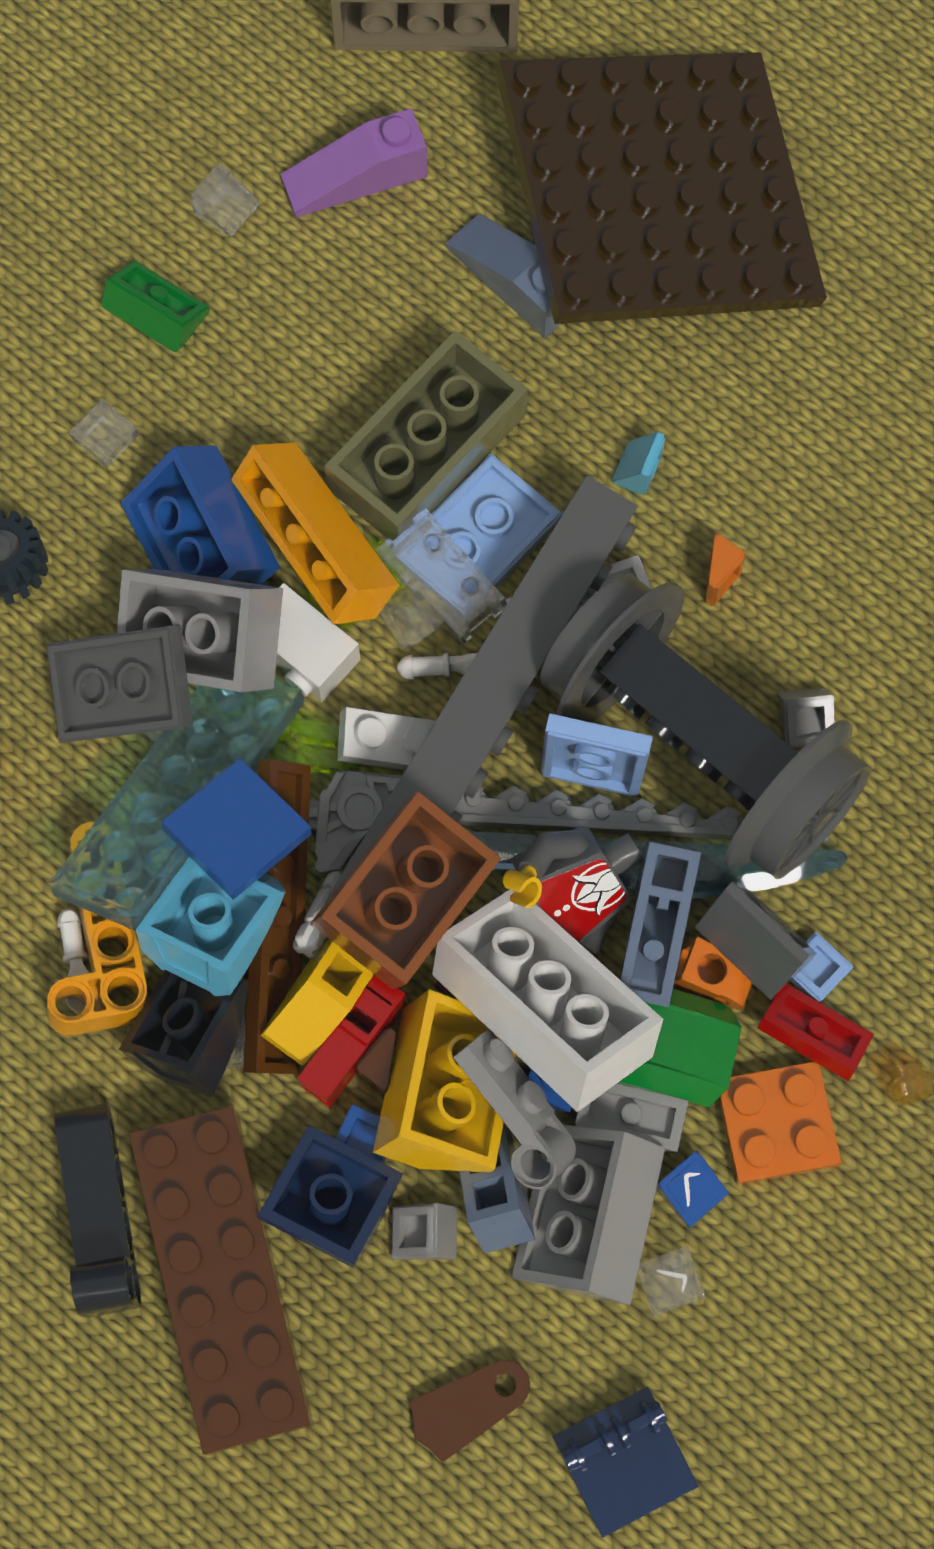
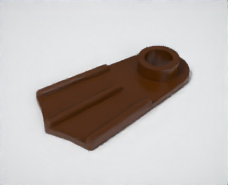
[410,1360,530,1462]

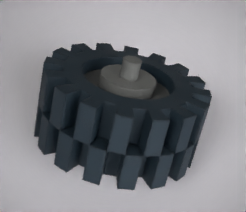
[0,510,49,605]

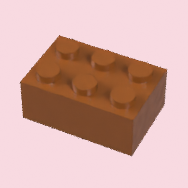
[310,791,501,989]

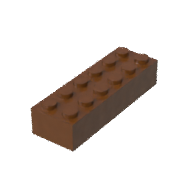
[129,1105,314,1455]

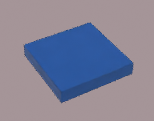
[161,758,311,900]

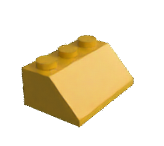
[373,989,516,1172]

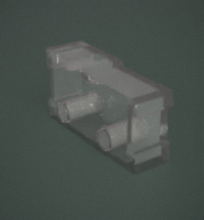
[376,508,507,645]

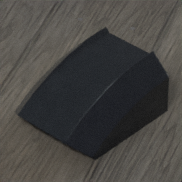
[118,970,249,1098]

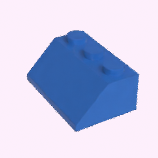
[121,446,280,585]

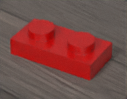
[757,984,874,1081]

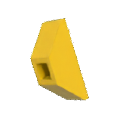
[260,937,373,1066]

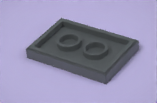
[46,625,193,743]

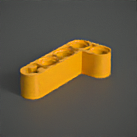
[47,822,147,1036]

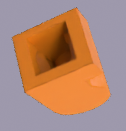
[673,937,752,1010]

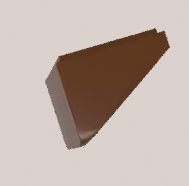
[356,1028,397,1096]

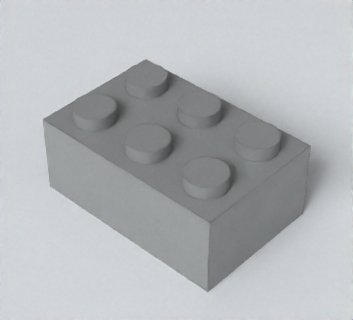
[117,569,283,692]

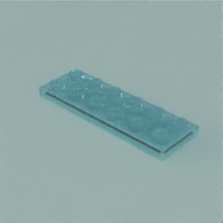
[48,680,305,931]

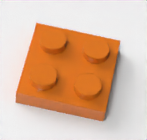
[718,1062,842,1185]

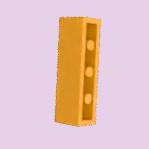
[231,443,400,624]

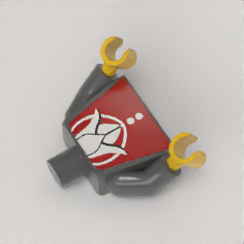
[503,826,644,958]

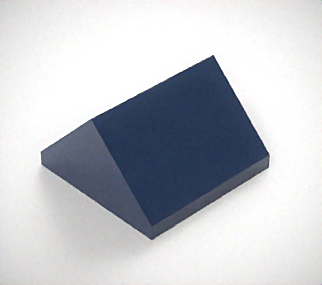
[258,1125,403,1268]

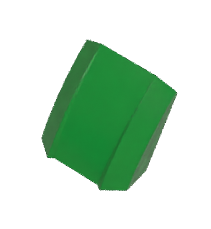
[618,989,742,1108]

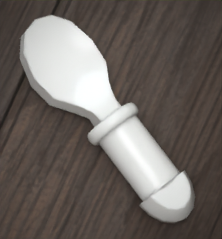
[397,653,477,679]
[57,908,89,1014]

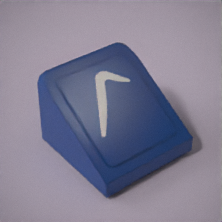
[656,1150,729,1228]

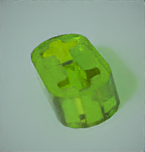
[271,719,363,775]

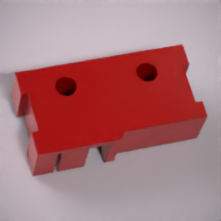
[297,975,407,1109]

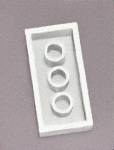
[432,890,663,1112]

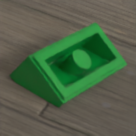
[101,260,210,352]

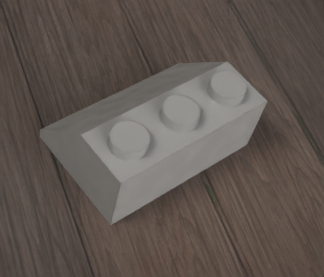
[512,1125,665,1306]

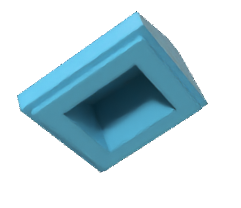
[612,432,666,495]

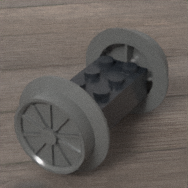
[541,574,871,881]

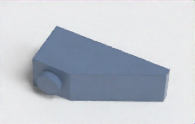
[446,214,561,339]
[620,842,701,1007]
[459,1123,535,1254]

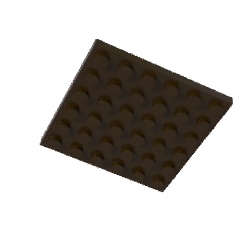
[496,52,827,324]

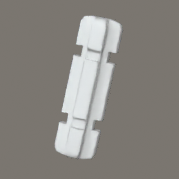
[293,871,341,958]

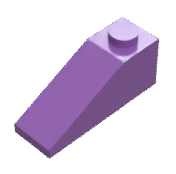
[281,108,428,218]

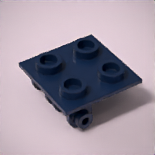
[552,1386,699,1538]

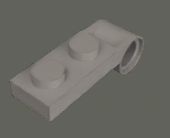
[453,1028,576,1189]

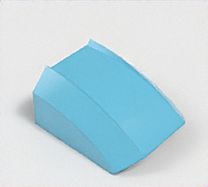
[136,857,286,996]

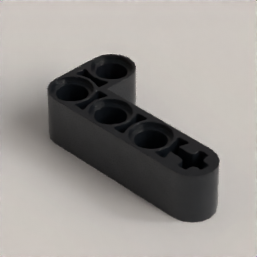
[54,1103,141,1318]

